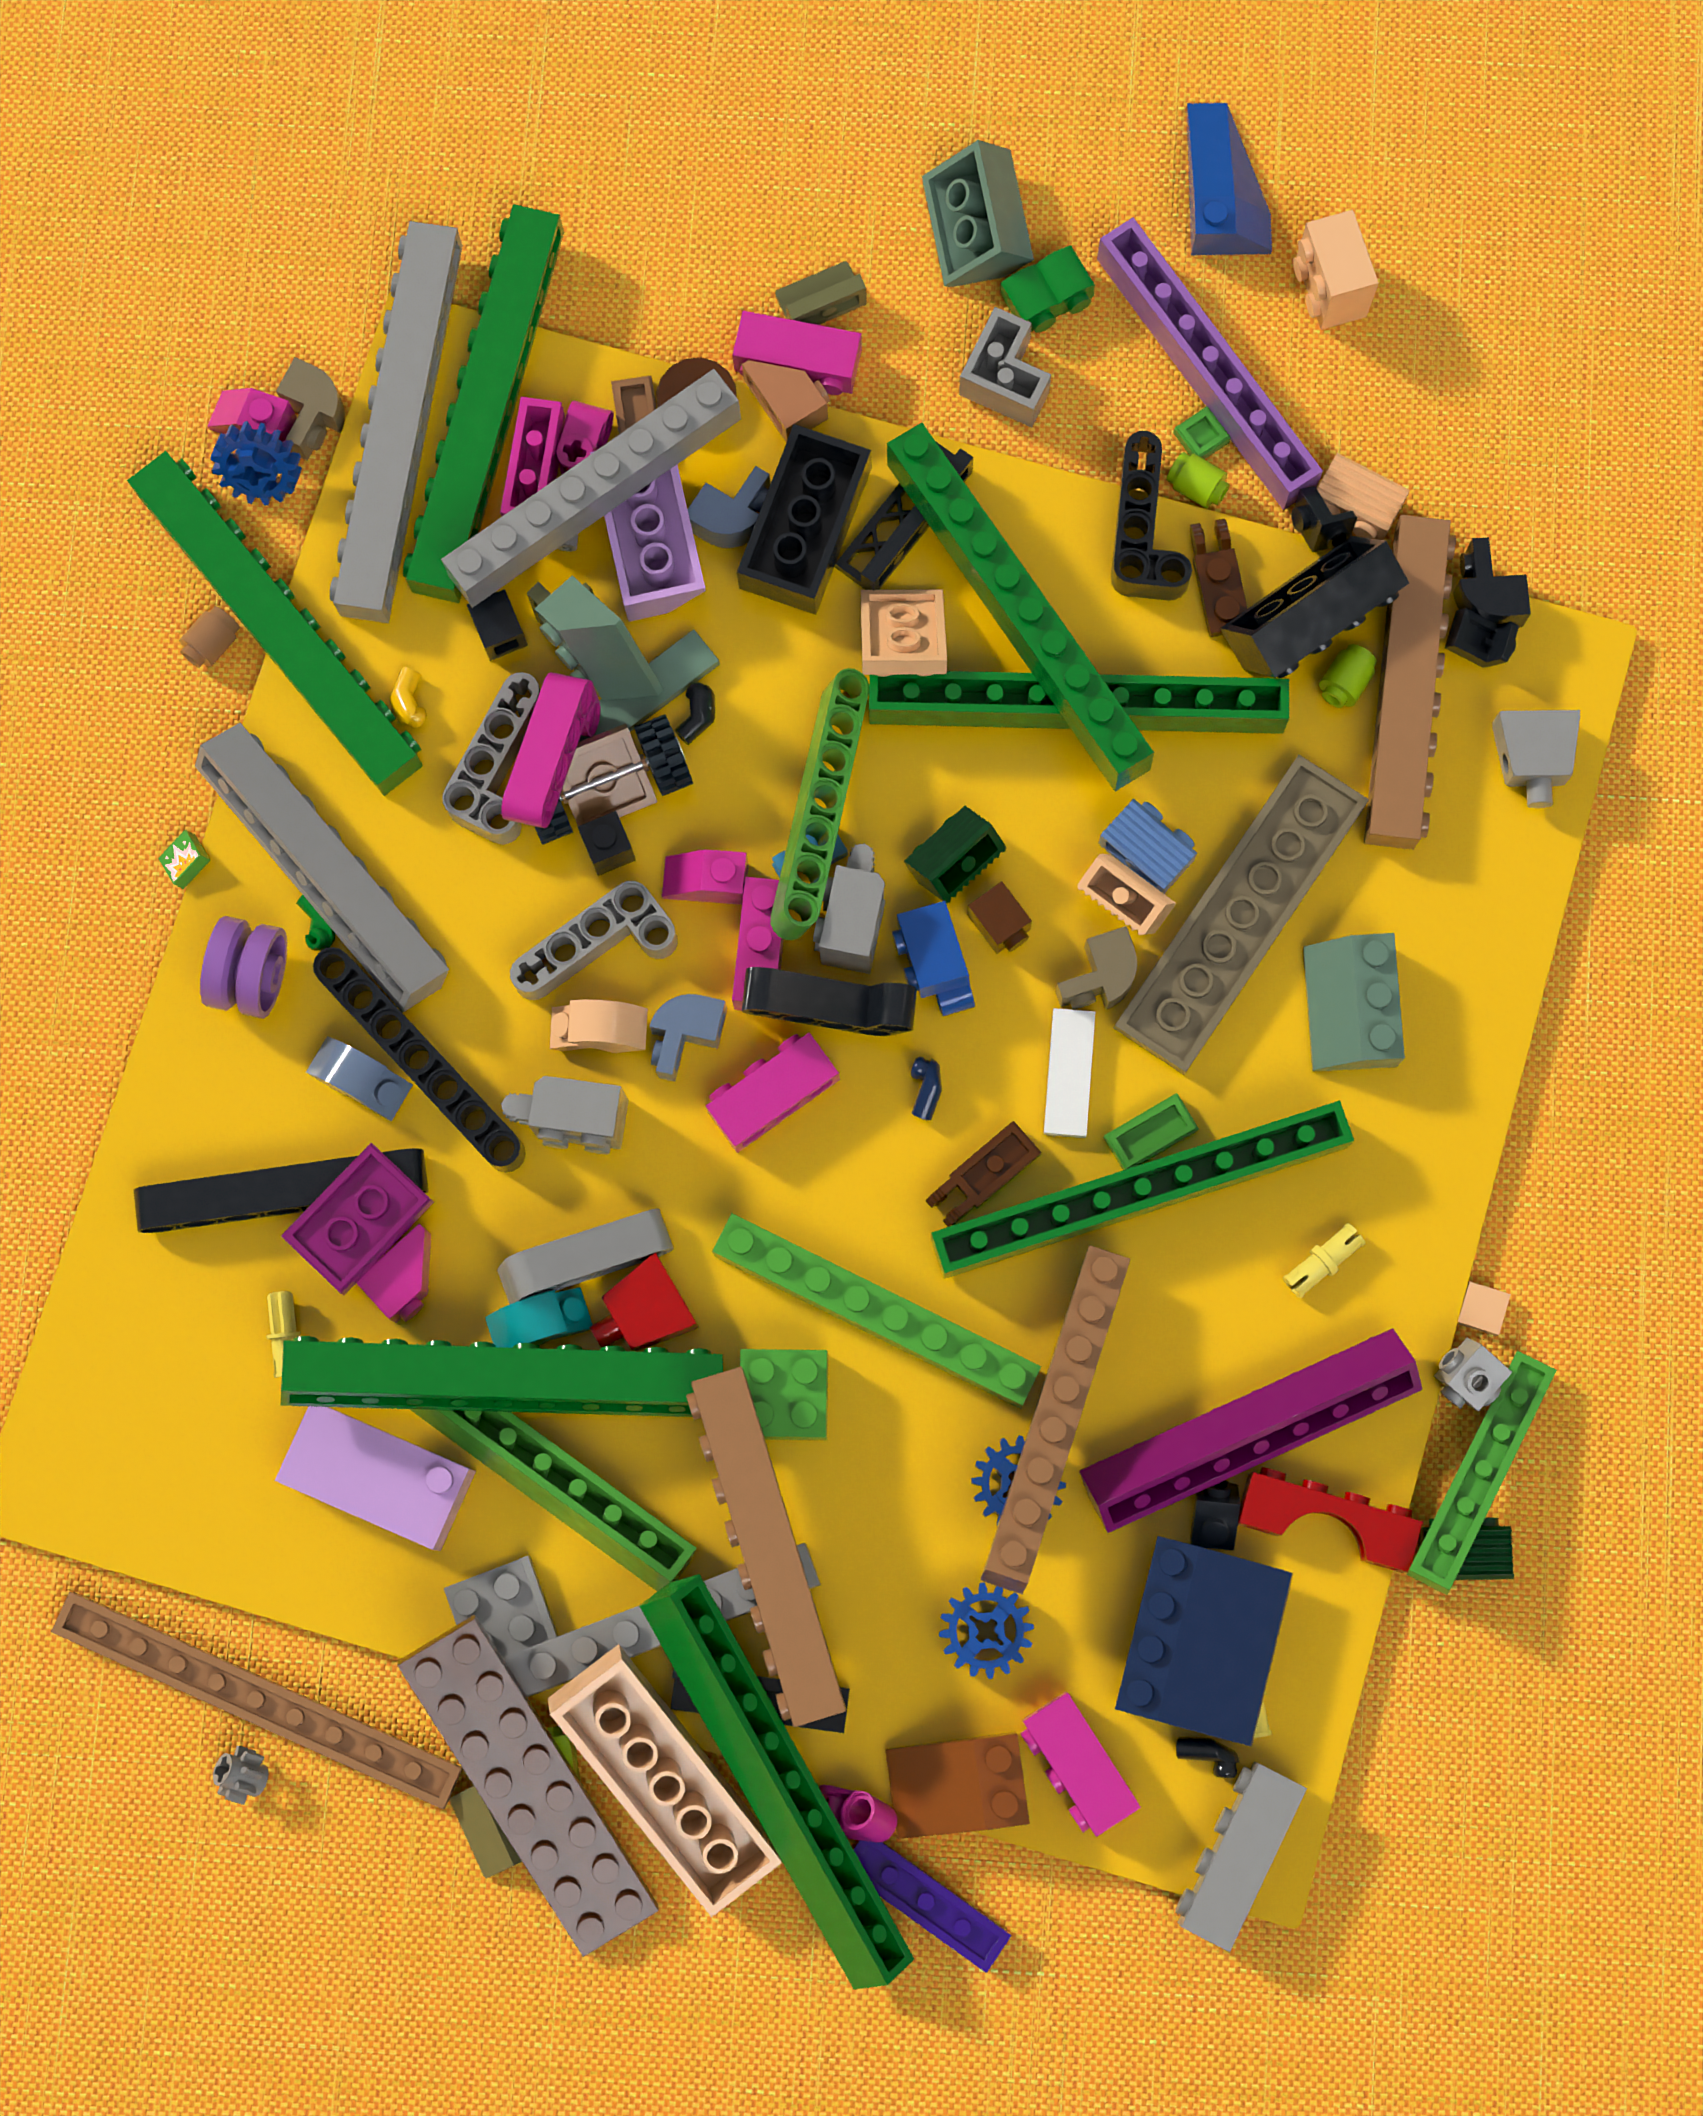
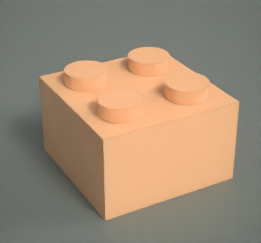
[1293,210,1379,330]

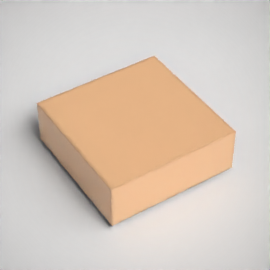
[1457,1281,1511,1336]

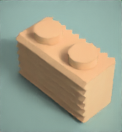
[1317,453,1410,540]
[1077,854,1176,935]

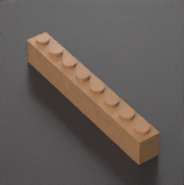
[1364,515,1456,850]
[980,1245,1130,1594]
[686,1366,847,1727]

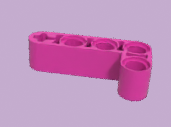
[502,672,601,828]

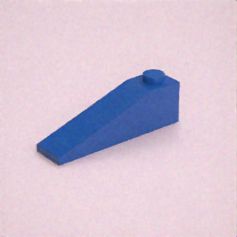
[1187,103,1272,255]

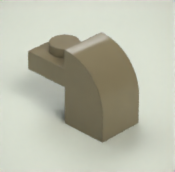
[276,357,345,461]
[1055,926,1137,1010]

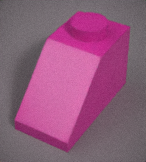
[207,388,297,442]
[662,849,749,905]
[356,1224,431,1323]

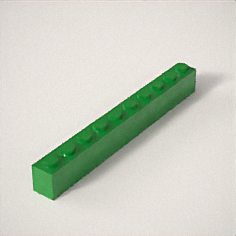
[403,204,564,603]
[887,423,1154,791]
[127,451,423,796]
[869,671,1289,734]
[931,1100,1354,1279]
[280,1336,723,1417]
[639,1574,914,1990]

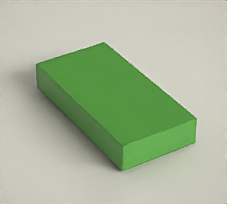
[1103,1093,1199,1170]

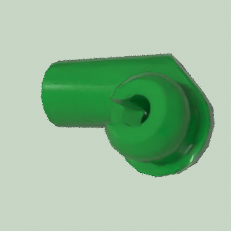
[296,895,335,951]

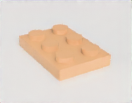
[861,589,947,677]

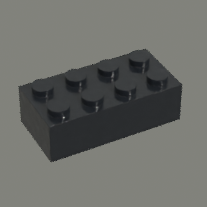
[737,424,872,615]
[1220,536,1409,678]

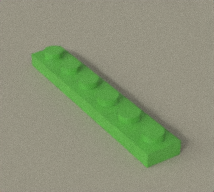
[1407,1351,1557,1595]

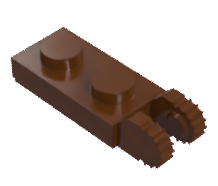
[1190,518,1248,637]
[926,1121,1042,1227]

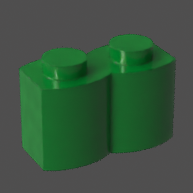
[1001,245,1095,333]

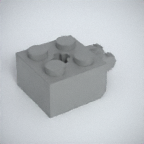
[813,843,885,974]
[500,1076,629,1154]

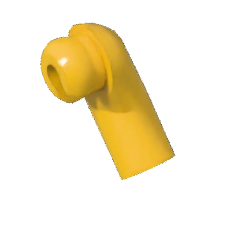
[390,667,426,728]

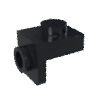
[1291,486,1357,552]
[1445,608,1519,668]
[1190,1480,1241,1551]

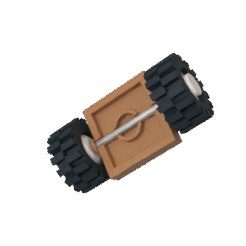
[534,714,693,845]

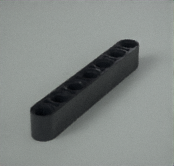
[313,947,526,1173]
[133,1148,428,1233]

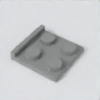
[444,1555,558,1658]

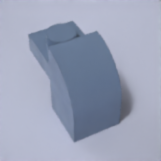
[688,466,771,548]
[649,994,727,1082]
[306,1036,413,1121]

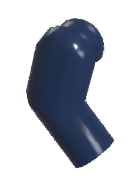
[910,1057,942,1120]

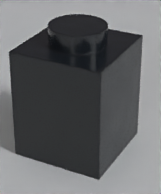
[467,589,528,661]
[577,811,636,876]

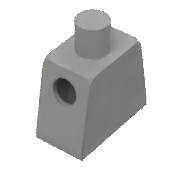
[1492,710,1580,808]

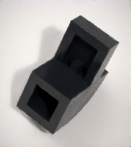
[1453,537,1531,627]

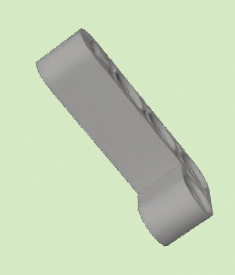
[442,672,541,845]
[510,881,678,1000]
[497,1208,674,1305]

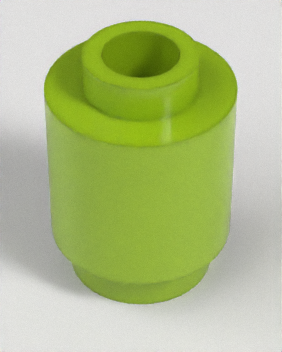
[1166,452,1230,509]
[1319,644,1377,708]

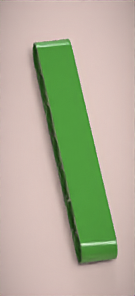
[771,668,869,941]

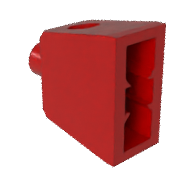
[589,1253,699,1351]

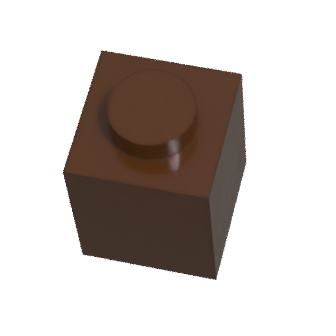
[967,881,1032,954]

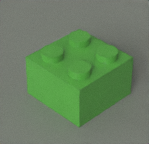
[740,1349,828,1440]

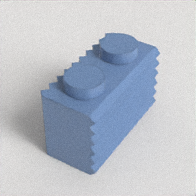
[1099,799,1197,894]

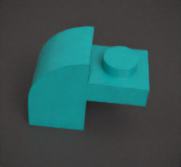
[485,1287,593,1348]

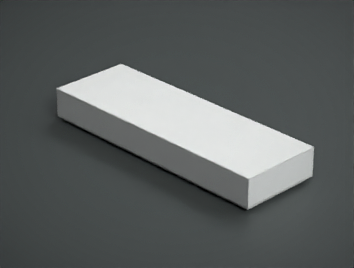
[1043,1008,1096,1138]

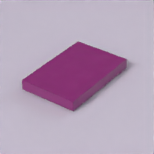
[281,1143,434,1296]

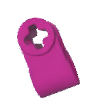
[556,400,614,475]
[819,1785,897,1843]

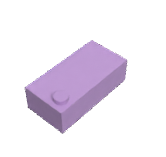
[275,1406,476,1551]

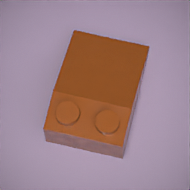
[886,1732,1030,1839]

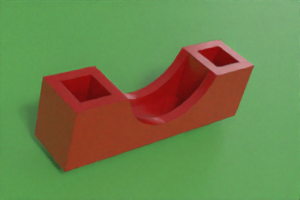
[1238,1467,1423,1573]

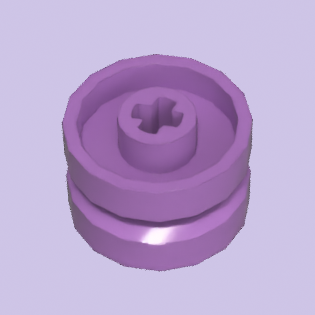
[200,916,287,1019]

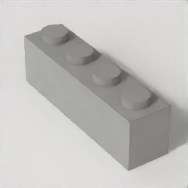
[1175,1762,1307,1952]

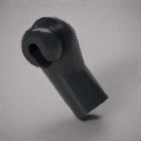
[675,682,715,745]
[1176,1737,1240,1778]

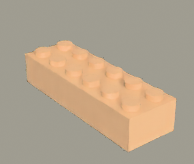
[548,1644,783,1917]

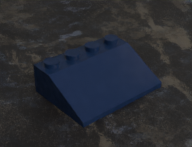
[1115,1536,1294,1747]

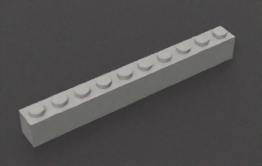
[330,221,463,623]

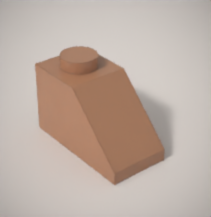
[742,360,830,443]

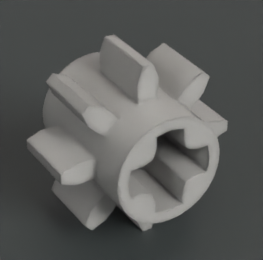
[213,1745,268,1805]

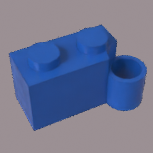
[892,901,975,1016]

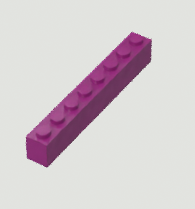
[1079,1328,1423,1533]

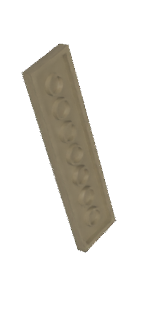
[1114,755,1369,1075]

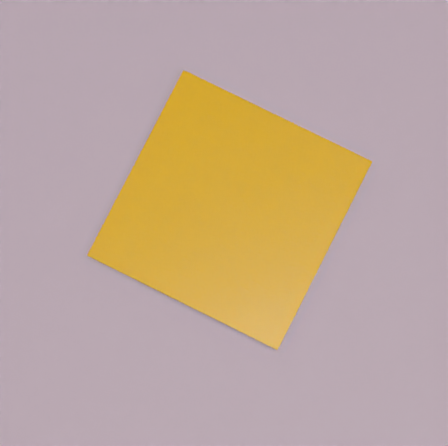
[0,291,1637,1929]

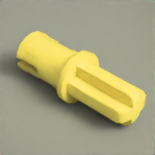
[266,1291,301,1378]

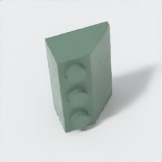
[922,140,1034,287]
[535,576,664,701]
[1303,933,1405,1072]

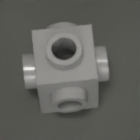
[1434,1337,1512,1412]

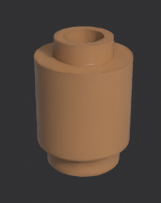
[179,606,240,668]

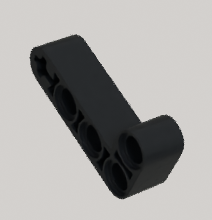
[1111,431,1192,600]
[742,967,917,1036]

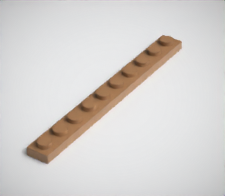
[51,1592,463,1809]

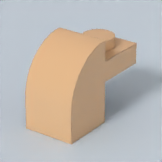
[550,999,648,1053]

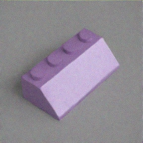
[590,451,706,622]

